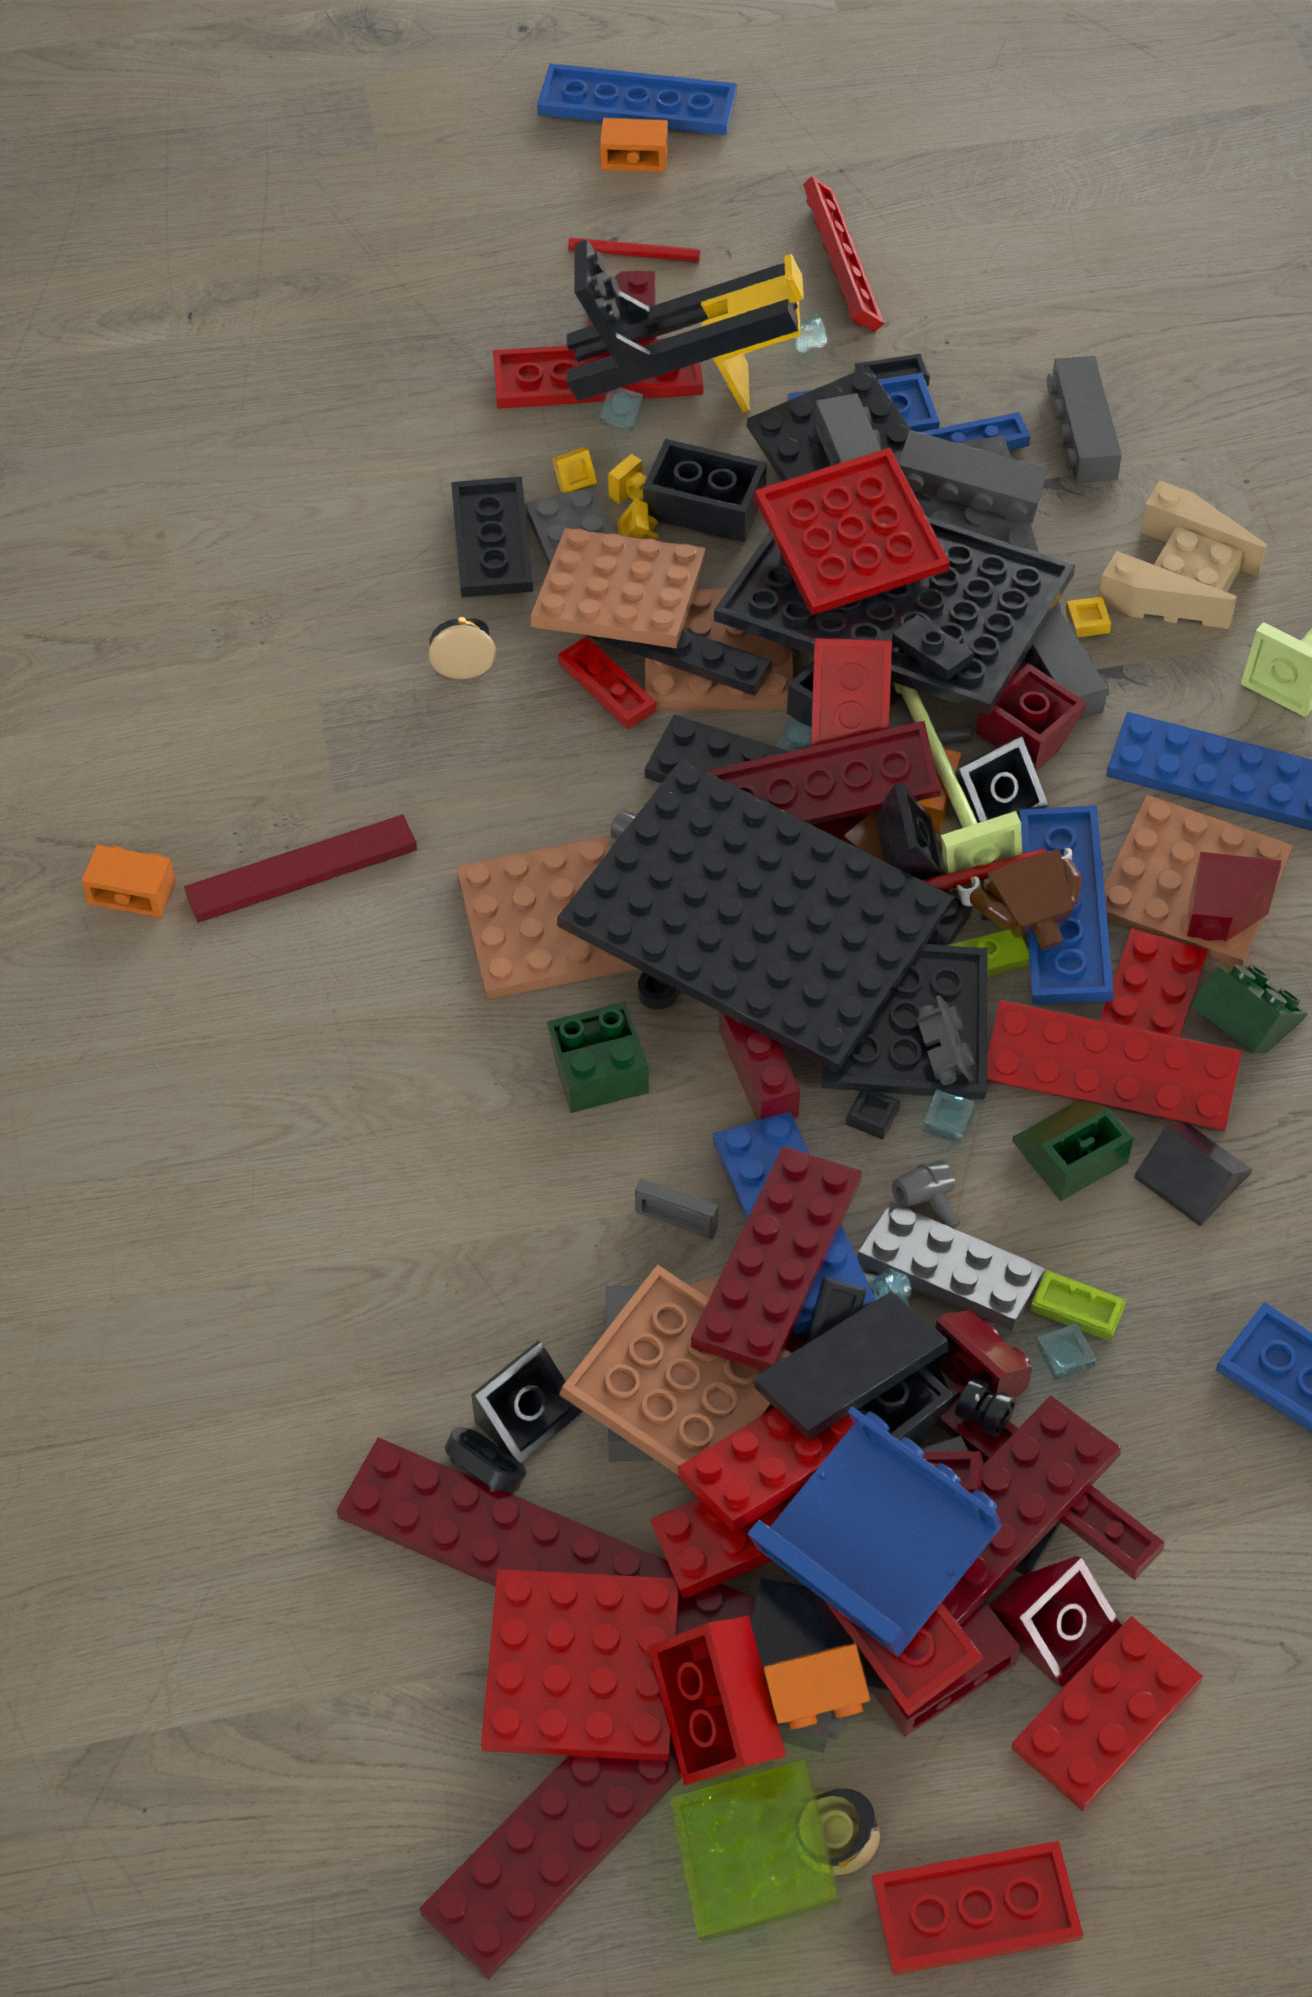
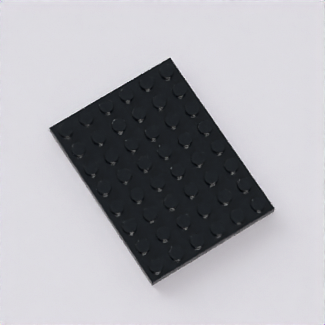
[714,517,1075,715]
[557,759,954,1073]

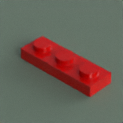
[558,636,656,730]

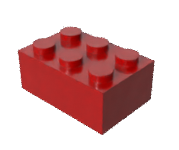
[649,1616,786,1786]

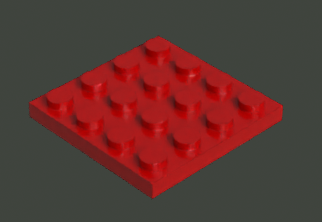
[754,448,950,615]
[481,1569,679,1761]

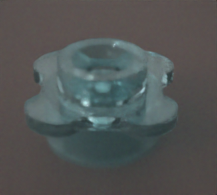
[795,314,828,352]

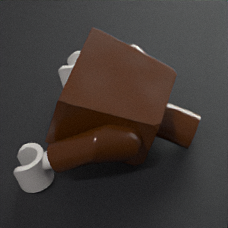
[957,848,1082,951]

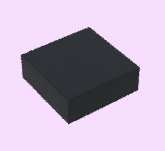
[846,1090,900,1140]

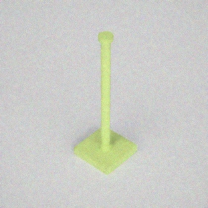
[1241,622,1312,718]
[893,682,1022,892]

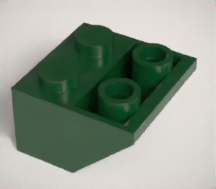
[1191,964,1308,1054]
[547,1002,649,1113]
[1012,1100,1134,1201]

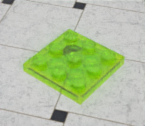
[670,1759,841,1942]

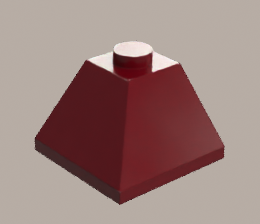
[1187,851,1281,941]
[989,1556,1122,1687]

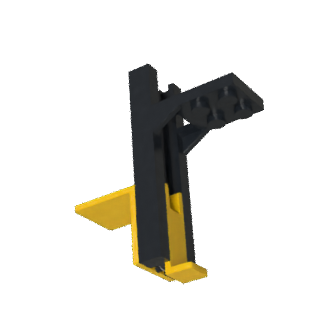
[566,239,804,413]

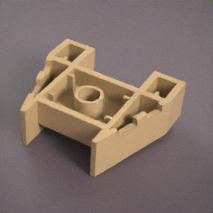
[1098,480,1267,629]

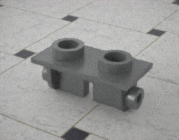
[917,995,975,1085]

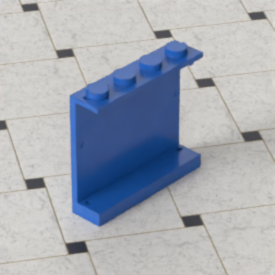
[748,1407,1002,1657]

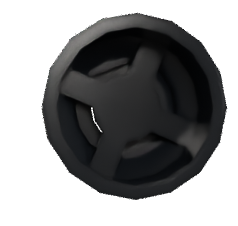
[955,1377,1016,1437]

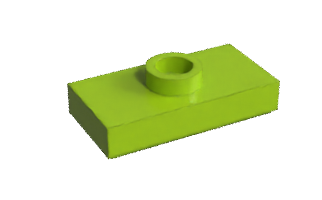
[949,930,1030,977]
[1030,1270,1127,1342]

